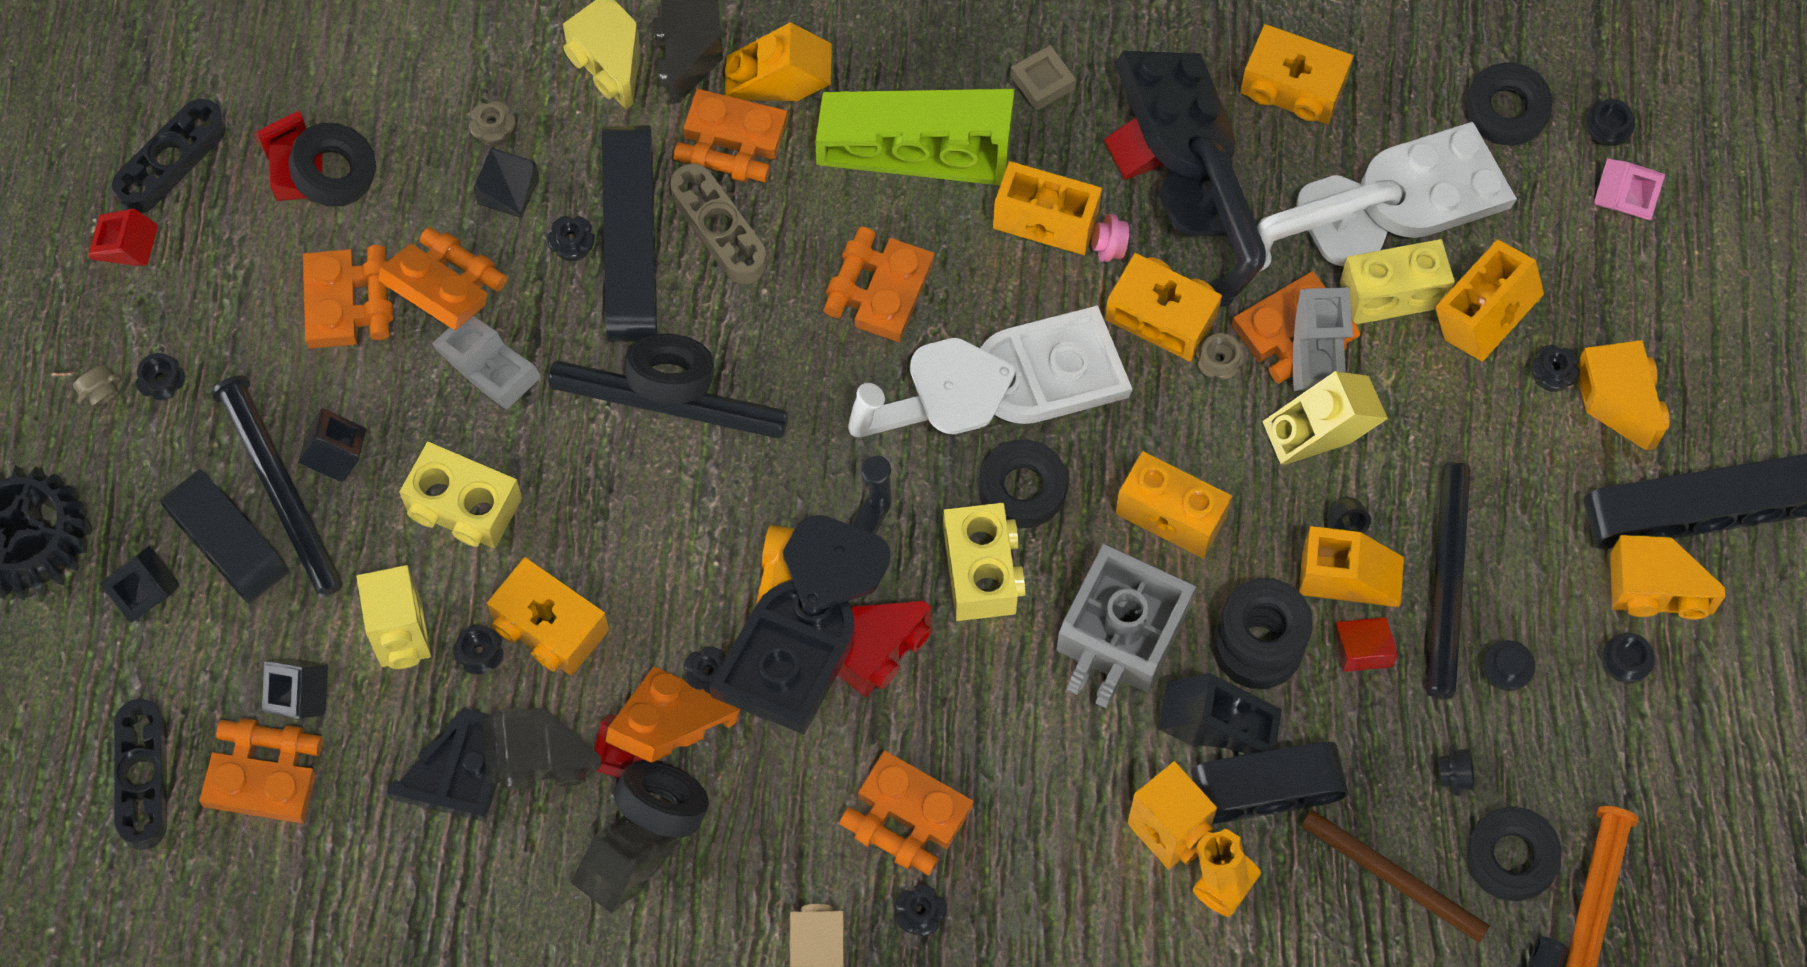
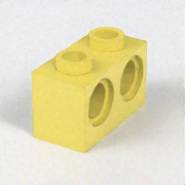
[1339,239,1455,324]
[399,441,522,549]
[943,503,1025,621]
[356,565,431,669]

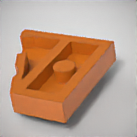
[605,666,741,763]

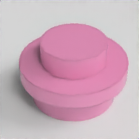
[1091,214,1129,263]

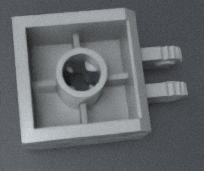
[1056,544,1196,708]

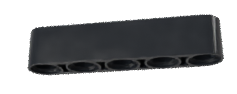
[602,125,658,342]
[1583,454,1807,550]

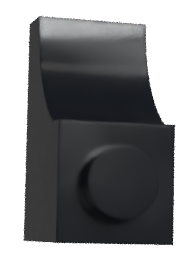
[1158,673,1282,754]

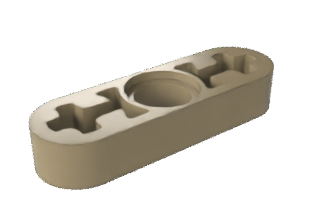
[670,164,767,284]

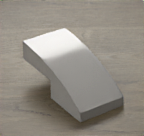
[1293,287,1353,391]
[432,316,541,410]

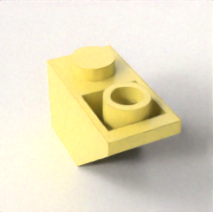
[563,0,640,110]
[1262,371,1388,465]

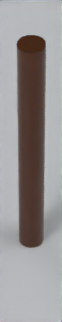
[1301,809,1490,943]

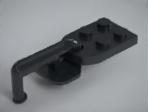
[1114,51,1266,307]
[709,455,892,735]

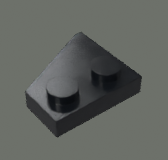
[387,708,515,822]

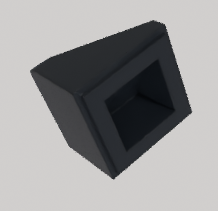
[474,148,539,218]
[298,408,366,482]
[99,545,179,623]
[262,658,328,719]

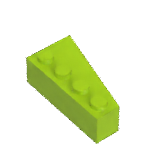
[815,89,1015,185]

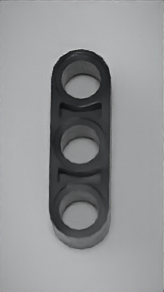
[159,469,289,604]
[1191,742,1349,824]

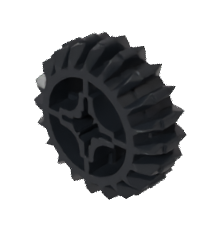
[0,465,90,601]

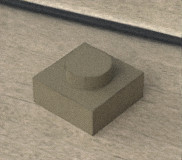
[1010,45,1076,111]

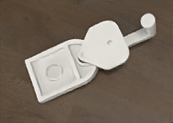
[1257,122,1517,271]
[848,305,1132,437]

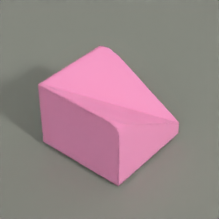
[1594,158,1665,220]

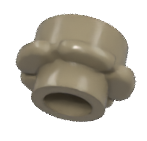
[468,101,516,146]
[1196,333,1245,380]
[72,364,120,409]

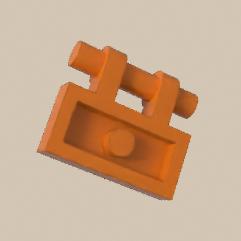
[673,89,788,183]
[378,227,508,331]
[823,227,935,343]
[303,245,393,349]
[1231,271,1360,384]
[199,718,323,824]
[839,750,974,876]

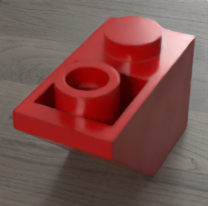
[837,601,933,698]

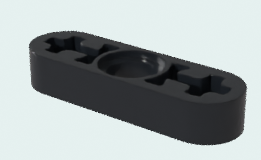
[112,99,226,213]
[114,699,167,850]

